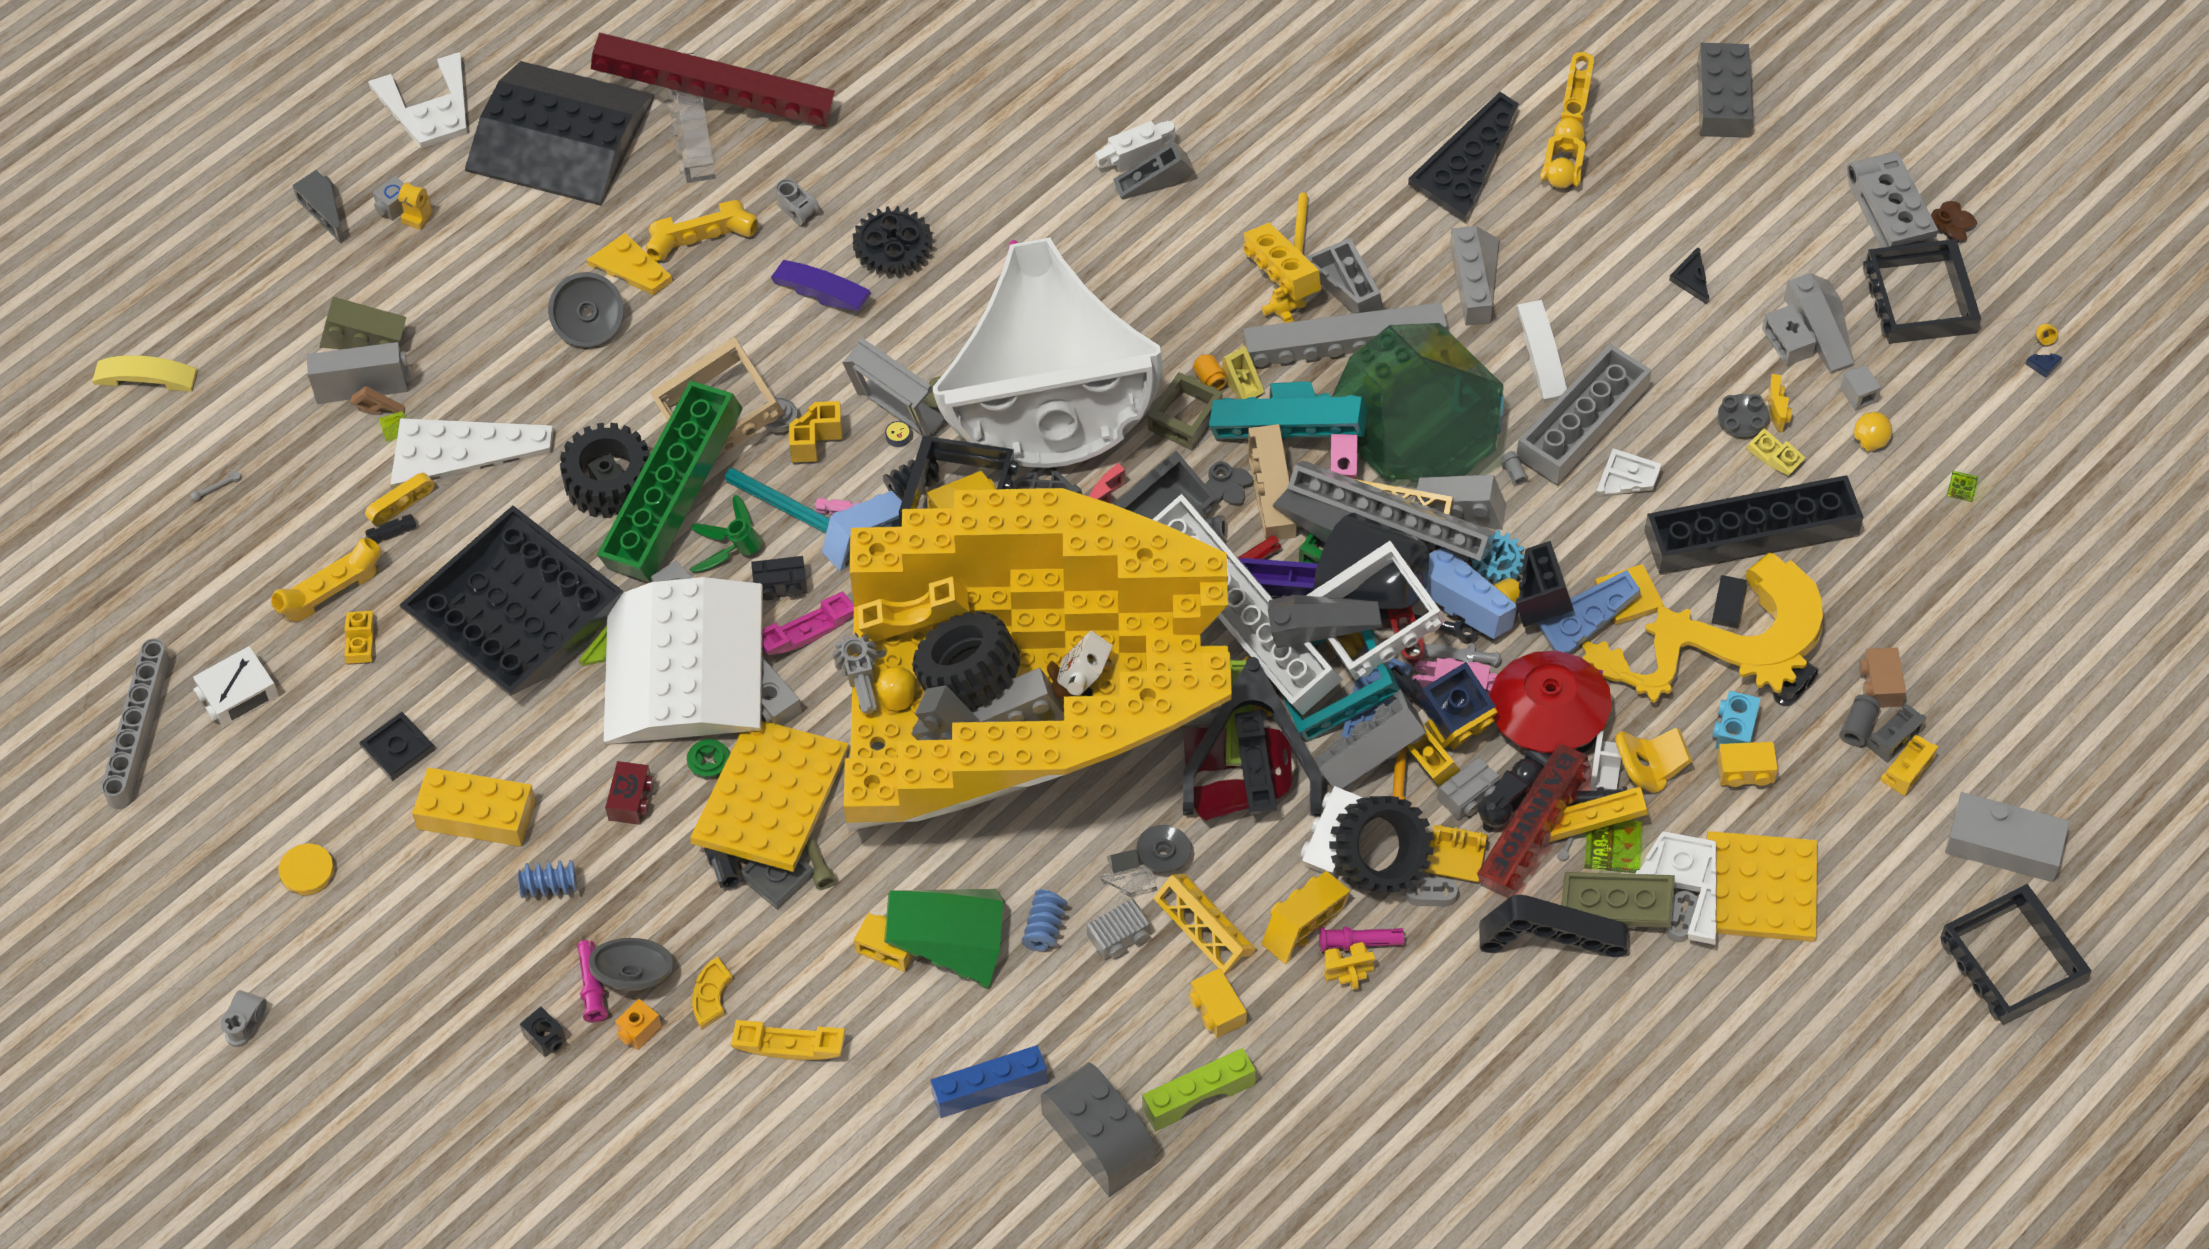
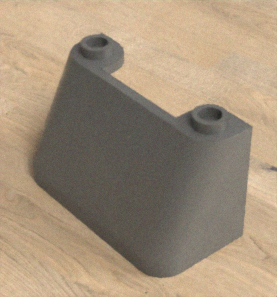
[1113,451,1216,520]

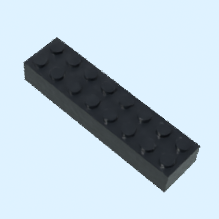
[1644,475,1864,573]

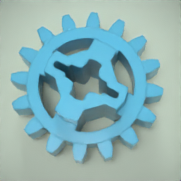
[1468,530,1525,584]

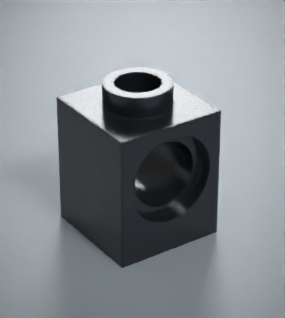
[520,1007,566,1057]

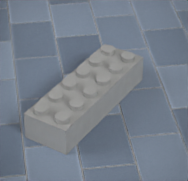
[1517,344,1652,484]

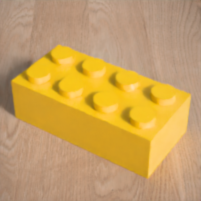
[412,767,536,847]

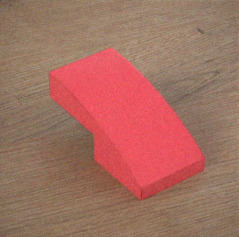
[1089,463,1125,504]

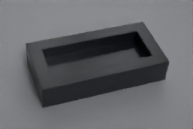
[1711,575,1747,628]

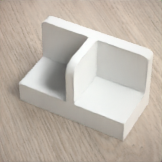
[1589,731,1621,791]

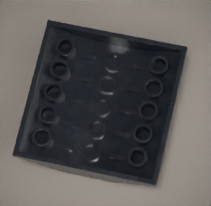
[465,61,654,206]
[400,505,624,696]

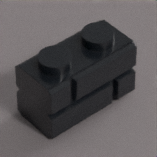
[751,556,808,601]

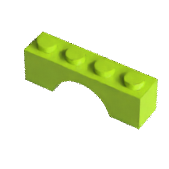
[1142,1048,1256,1132]

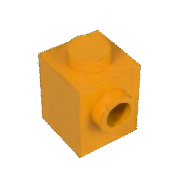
[615,999,662,1050]

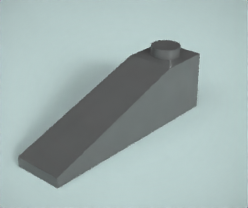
[1273,489,1351,543]

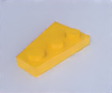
[586,233,673,295]

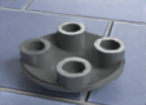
[1718,394,1769,437]

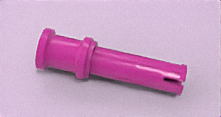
[1319,926,1404,952]
[577,940,608,1022]

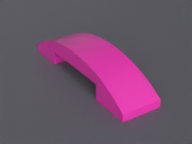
[762,591,854,655]

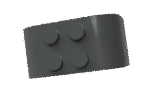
[1041,1062,1155,1197]

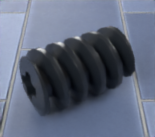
[883,459,940,501]

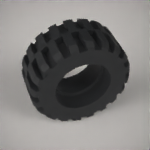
[912,611,1021,710]

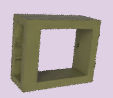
[1148,372,1223,451]

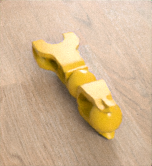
[1540,52,1594,188]

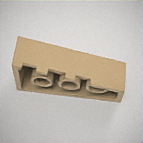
[1248,424,1300,540]

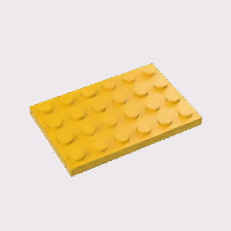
[690,720,849,872]

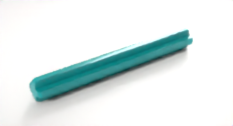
[725,468,830,533]

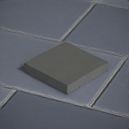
[740,858,815,910]

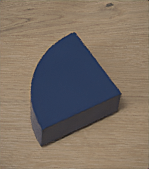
[2026,353,2062,378]

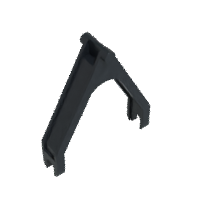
[1183,657,1322,816]

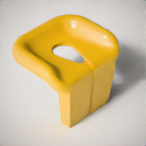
[1615,728,1693,793]

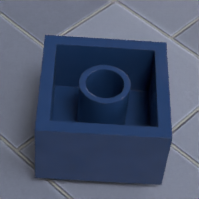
[1416,662,1496,740]

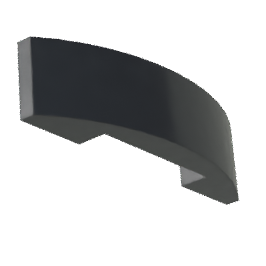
[1235,710,1277,814]

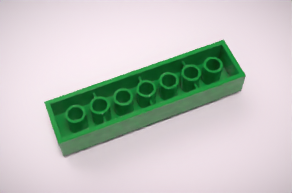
[597,380,743,583]

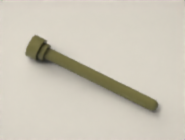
[805,832,837,890]

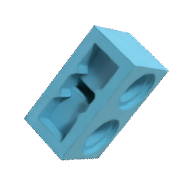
[1712,690,1761,749]

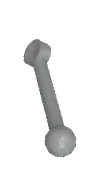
[191,471,241,501]
[1557,835,1575,862]

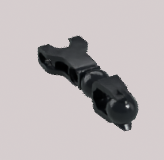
[1478,736,1597,831]

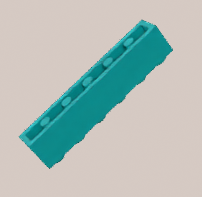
[1209,395,1367,439]

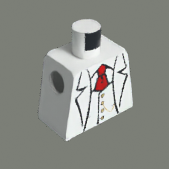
[1057,630,1113,696]

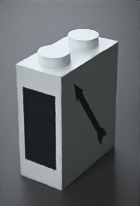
[193,646,279,728]

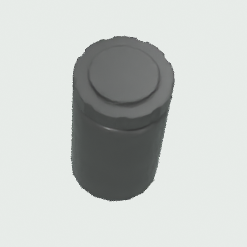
[1839,694,1880,747]

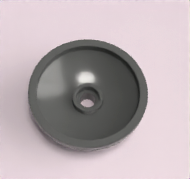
[548,272,624,347]
[589,938,673,991]

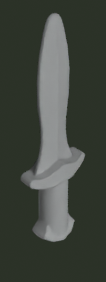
[1411,643,1501,667]

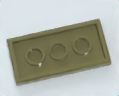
[1561,872,1675,928]

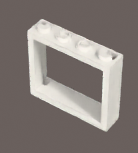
[1306,541,1445,681]

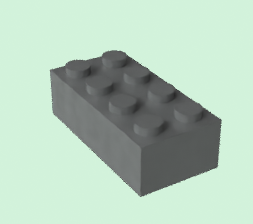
[1697,42,1752,138]

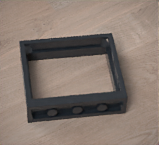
[1863,239,1981,344]
[899,435,1018,527]
[1940,883,2092,1026]

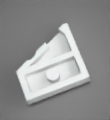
[1596,448,1662,496]

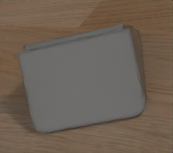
[1107,849,1140,873]

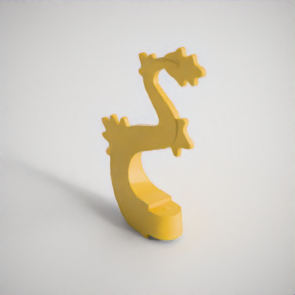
[1582,553,1823,703]

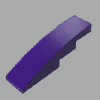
[771,260,871,311]

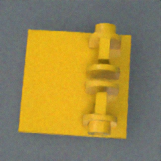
[1425,824,1487,883]

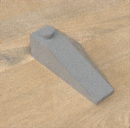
[1784,273,1854,374]

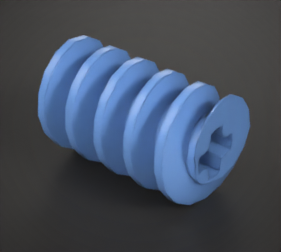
[518,860,577,898]
[1022,889,1068,952]

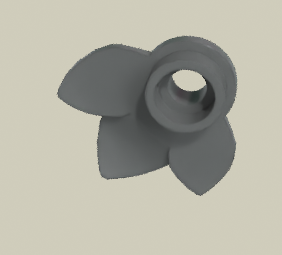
[1205,461,1253,505]

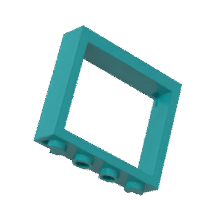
[1280,629,1400,742]

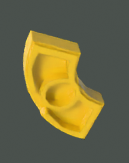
[692,956,733,1030]

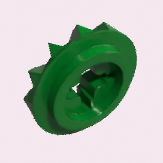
[687,739,729,779]

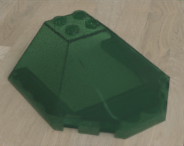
[1332,323,1504,482]

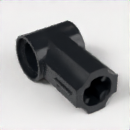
[704,848,742,890]

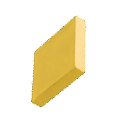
[1594,564,1664,625]

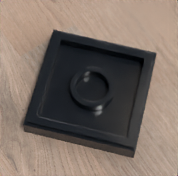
[359,712,435,781]

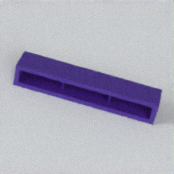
[1240,558,1318,597]

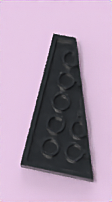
[1408,92,1519,222]

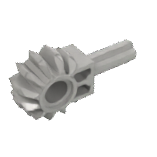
[832,632,879,715]

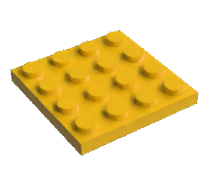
[1706,831,1817,942]

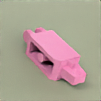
[1413,658,1498,695]

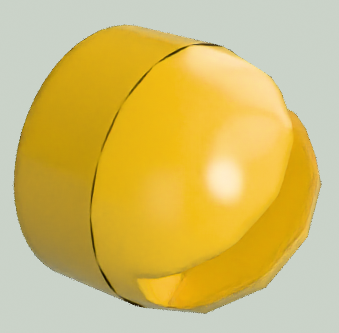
[2036,323,2058,345]

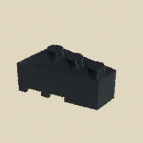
[1515,541,1574,627]

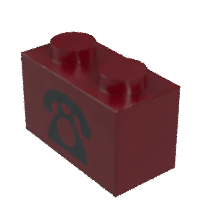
[605,761,654,825]

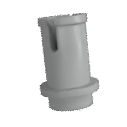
[1501,451,1528,486]

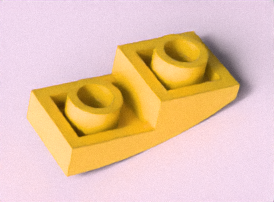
[1768,374,1792,433]
[344,611,374,664]

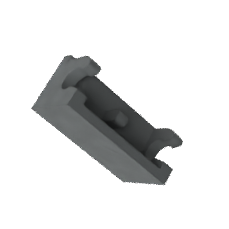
[1865,704,1926,763]

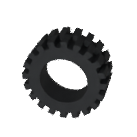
[560,422,650,518]
[1329,796,1434,893]

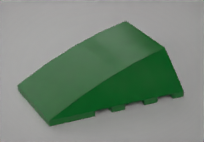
[884,889,1003,989]

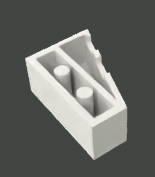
[1301,786,1363,877]

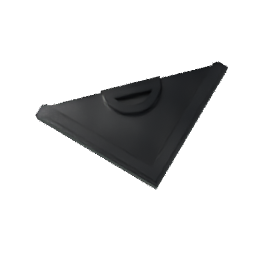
[1669,247,1709,304]

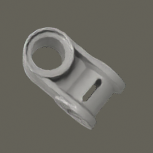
[776,179,820,225]
[221,990,267,1047]

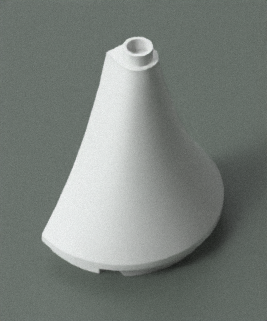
[933,237,1162,468]

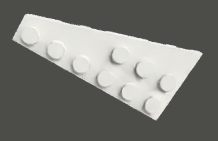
[390,418,553,490]

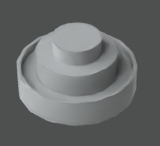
[763,397,798,433]

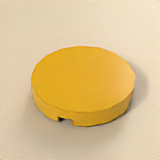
[278,843,334,896]

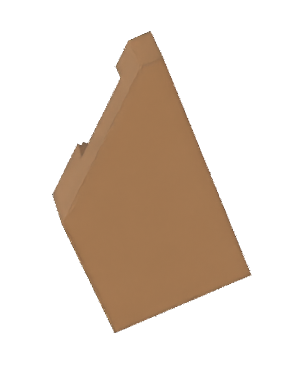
[350,386,404,415]

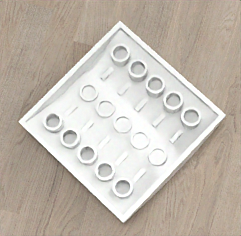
[604,577,763,744]

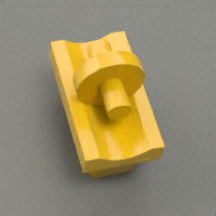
[1324,942,1375,990]

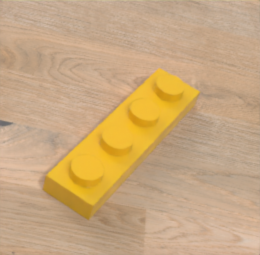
[1536,786,1648,844]

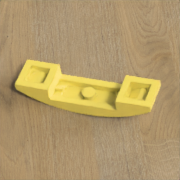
[92,355,197,392]

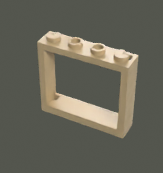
[650,337,784,457]

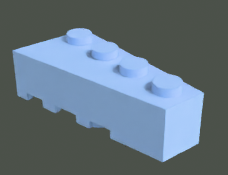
[1408,547,1517,639]

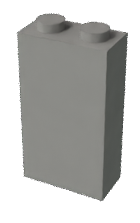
[306,342,411,404]

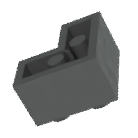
[911,685,978,740]

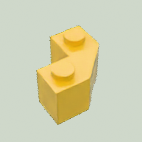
[789,401,842,463]

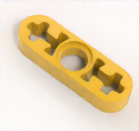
[365,473,435,526]

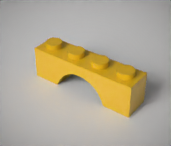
[857,576,969,642]

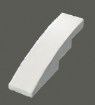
[1517,300,1567,402]

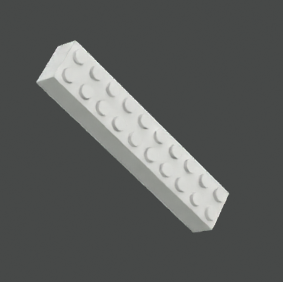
[1153,494,1343,715]

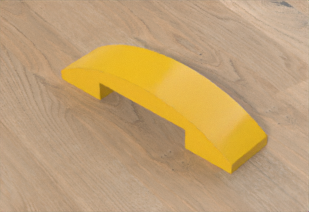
[731,1020,846,1060]

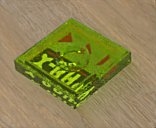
[1584,820,1642,873]

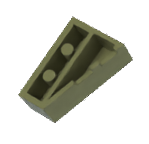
[319,297,407,349]

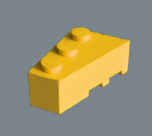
[1261,871,1351,965]

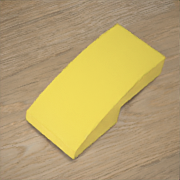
[1746,428,1806,476]

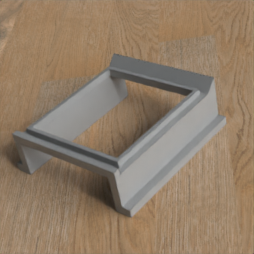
[842,337,947,437]

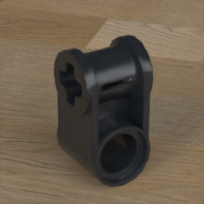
[1773,662,1819,706]

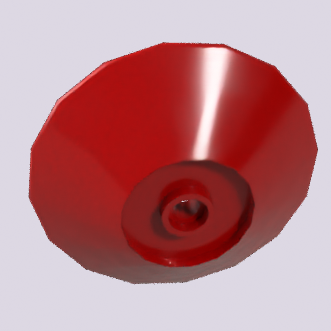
[1489,651,1612,753]

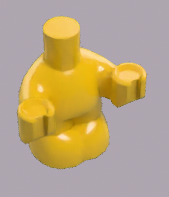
[1261,287,1306,323]

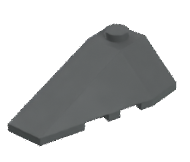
[1268,595,1382,648]

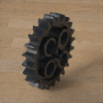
[852,206,933,277]

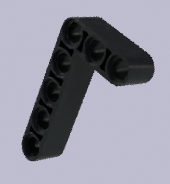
[1479,895,1628,957]

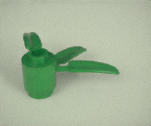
[690,495,762,573]

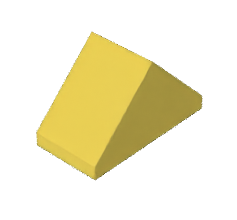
[1222,346,1265,399]

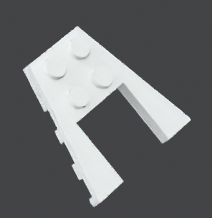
[368,52,467,149]
[1628,831,1717,945]

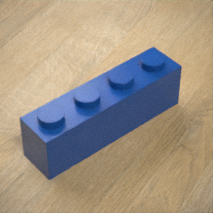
[930,1045,1048,1118]

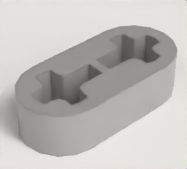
[1405,878,1458,907]
[1666,891,1698,942]

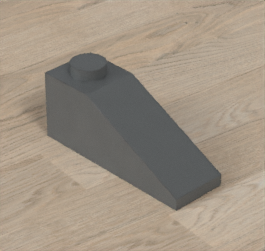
[1113,141,1195,200]
[292,170,344,243]

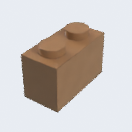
[1859,647,1906,708]

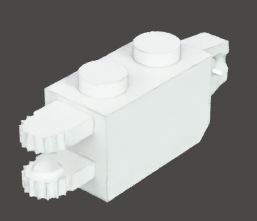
[1095,120,1175,172]

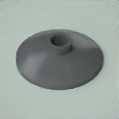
[1136,825,1191,873]

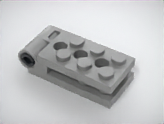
[1847,151,1938,248]

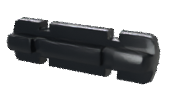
[365,514,416,542]

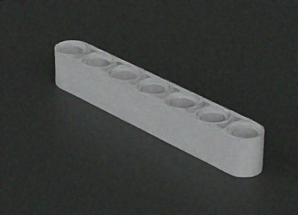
[101,638,170,809]

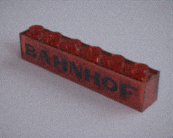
[1477,743,1591,898]

